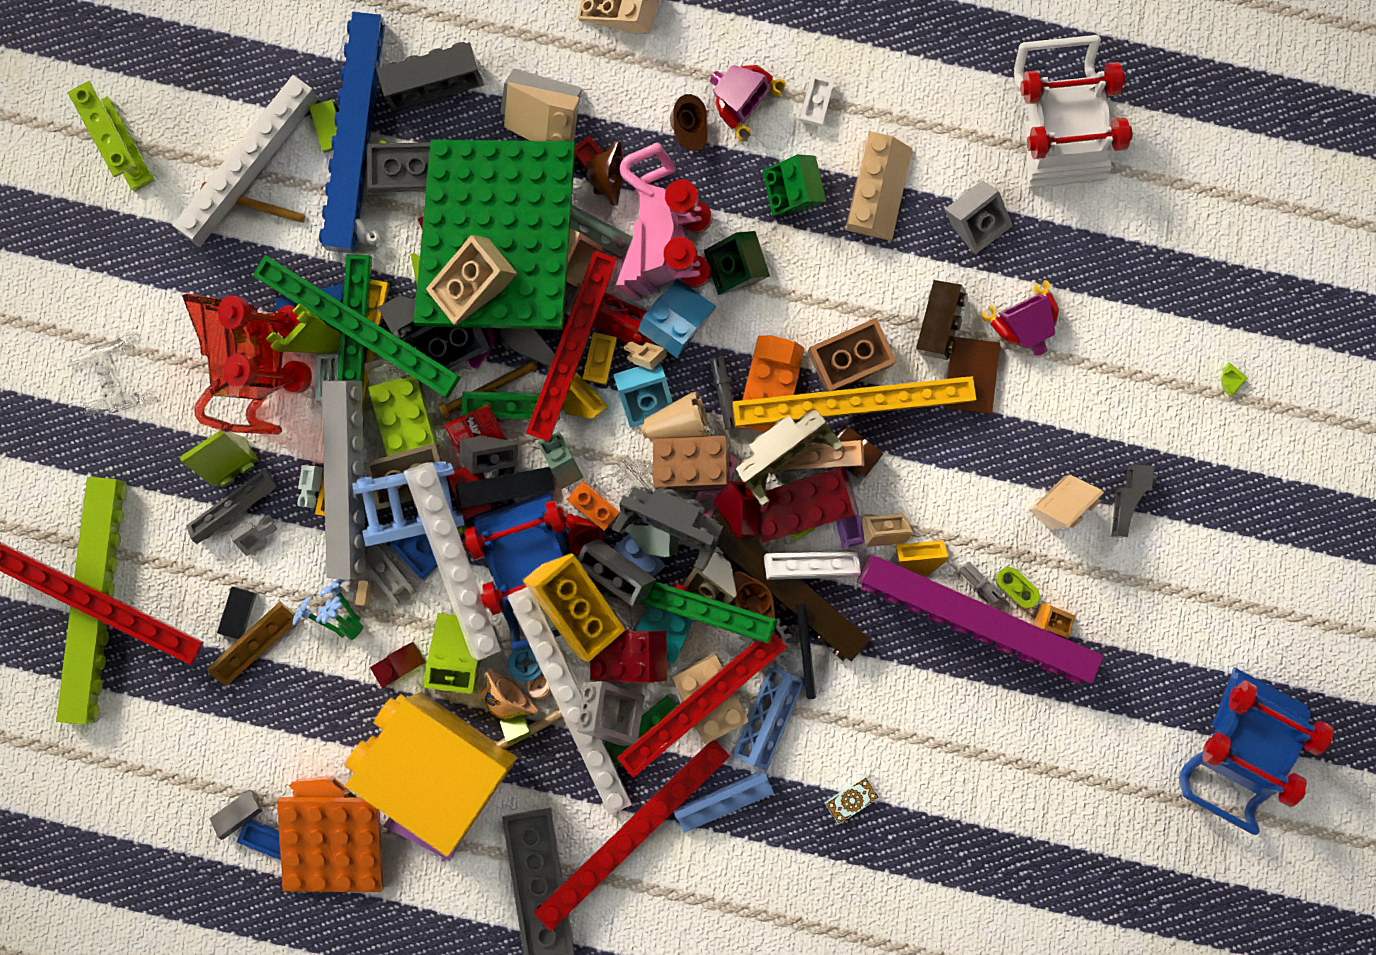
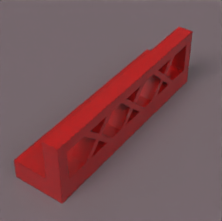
[570,293,661,347]

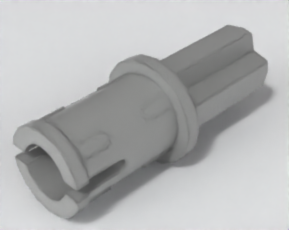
[959,562,1003,605]

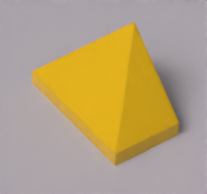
[564,372,609,419]
[895,540,948,578]

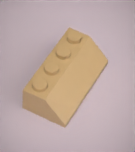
[845,131,913,241]

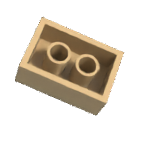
[670,653,749,744]

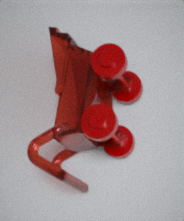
[182,294,312,435]

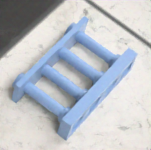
[352,462,464,546]

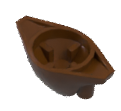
[587,141,623,206]
[733,570,775,619]

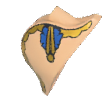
[480,668,538,719]

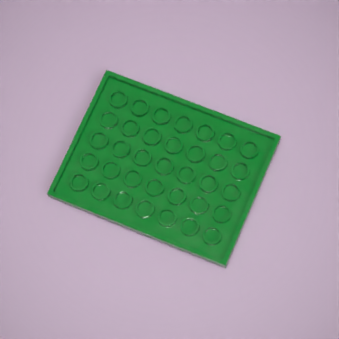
[414,140,576,329]

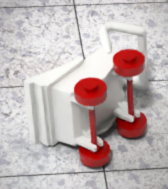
[1014,35,1133,188]

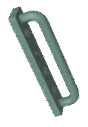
[570,205,633,259]

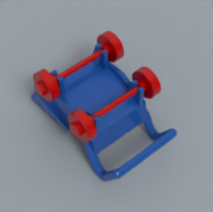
[463,492,582,650]
[1179,667,1333,835]

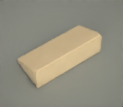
[862,513,913,547]

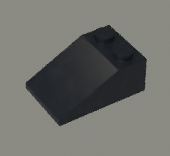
[407,326,492,372]

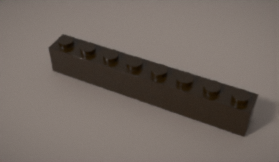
[715,513,870,662]

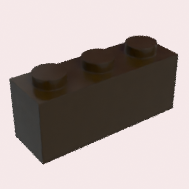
[916,280,968,360]

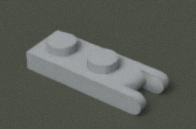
[365,544,417,607]

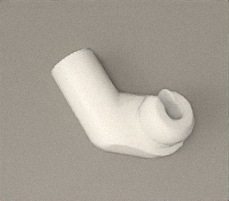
[355,219,380,247]

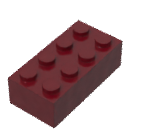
[758,467,859,543]

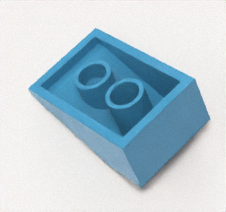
[637,279,716,358]

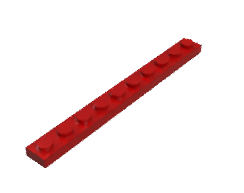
[0,542,204,665]
[534,739,730,931]

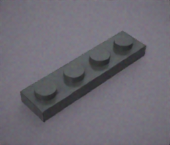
[186,468,276,544]

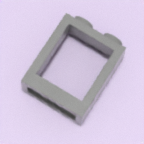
[577,681,645,746]

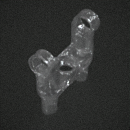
[69,332,159,418]

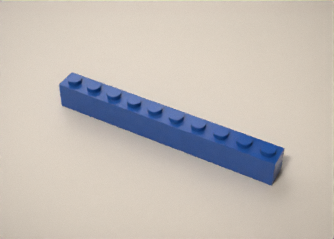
[319,12,385,254]

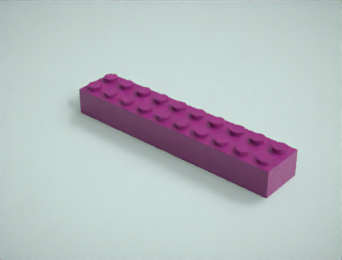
[856,555,1103,685]

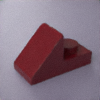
[370,642,425,688]

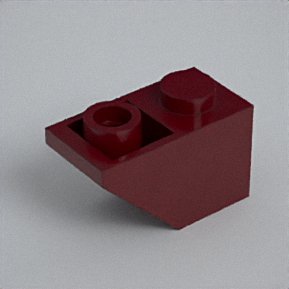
[714,481,759,538]

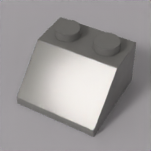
[945,181,1013,254]

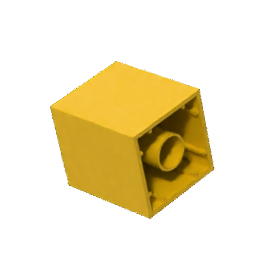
[344,692,518,857]

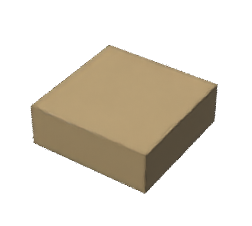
[355,580,373,606]

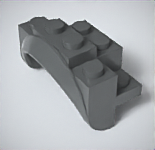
[612,486,723,571]

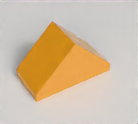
[1033,604,1076,639]

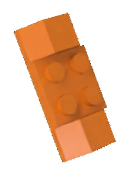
[735,335,804,433]

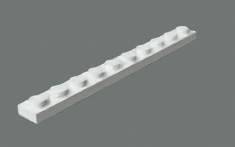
[508,587,631,814]

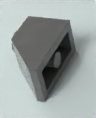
[460,436,518,474]

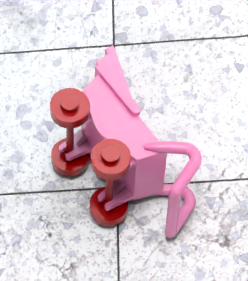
[616,143,713,300]

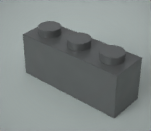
[577,539,656,606]

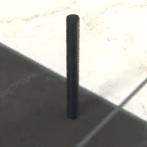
[796,604,816,699]

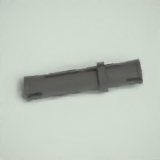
[709,356,735,430]

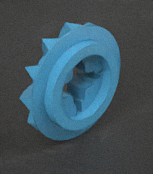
[508,646,543,683]

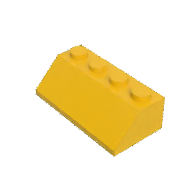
[523,554,625,663]

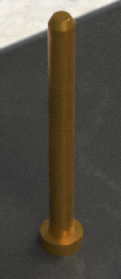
[200,182,305,223]
[438,361,538,419]

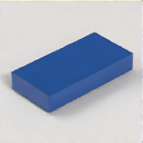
[237,819,281,860]

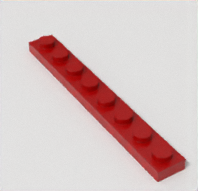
[526,250,617,442]
[617,632,787,778]

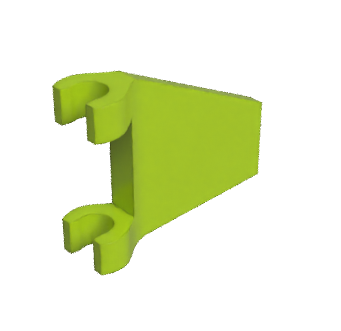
[266,304,341,354]

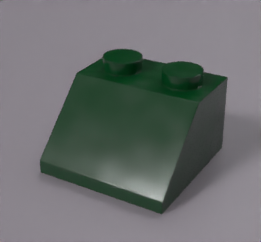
[704,231,770,295]

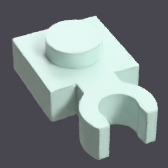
[297,465,323,508]

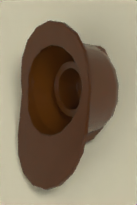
[670,94,708,151]

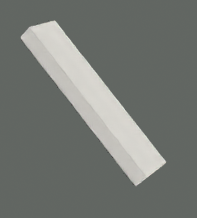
[764,551,861,580]

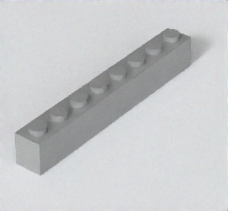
[322,381,366,580]

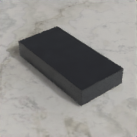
[217,586,257,639]

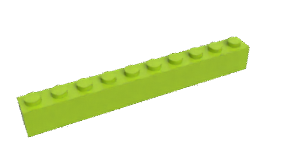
[56,476,127,725]

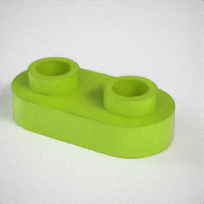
[995,567,1040,608]

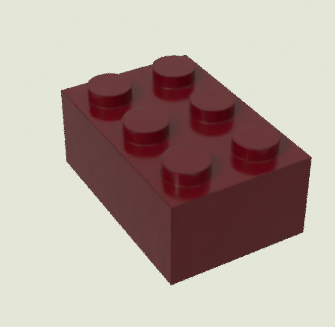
[590,630,667,683]

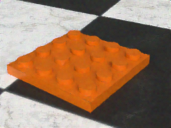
[277,797,383,892]

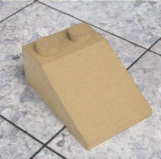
[504,82,579,142]
[426,235,517,325]

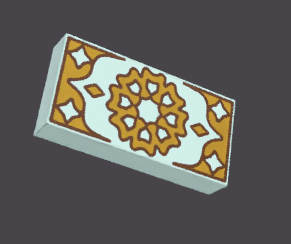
[824,776,879,824]

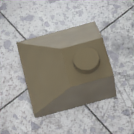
[682,551,737,604]

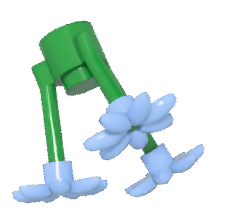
[293,579,364,640]

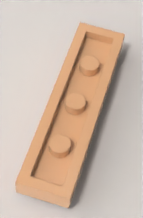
[778,440,864,471]

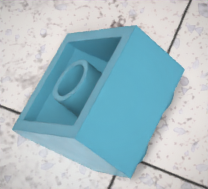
[613,363,673,428]

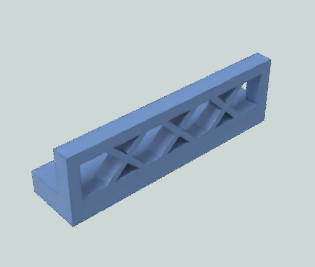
[733,666,805,770]
[674,770,774,833]

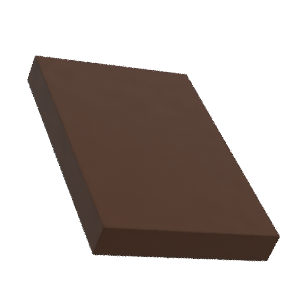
[943,337,1000,415]

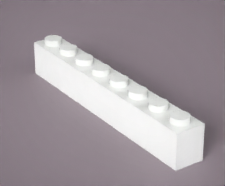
[173,75,318,247]
[403,462,501,660]

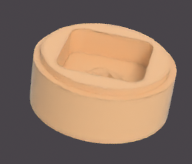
[527,674,551,700]

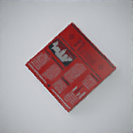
[444,404,508,454]

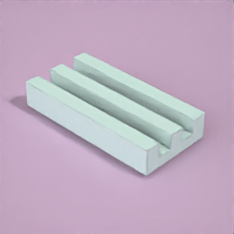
[316,354,339,403]

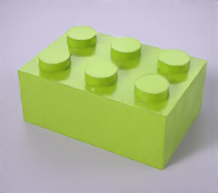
[368,375,439,456]

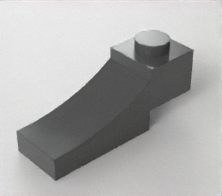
[1111,464,1157,538]

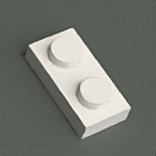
[799,73,835,127]

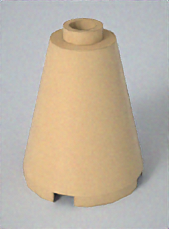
[641,391,711,442]

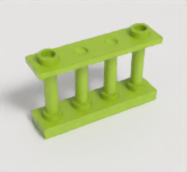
[67,81,155,192]

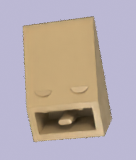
[577,0,659,34]
[1030,475,1104,530]

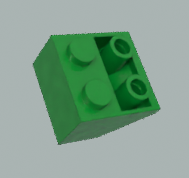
[762,154,826,216]

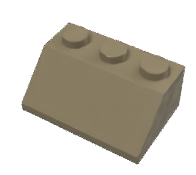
[364,443,452,511]

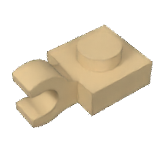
[624,342,667,370]

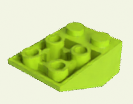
[423,613,481,694]

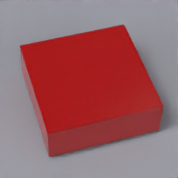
[575,136,603,170]

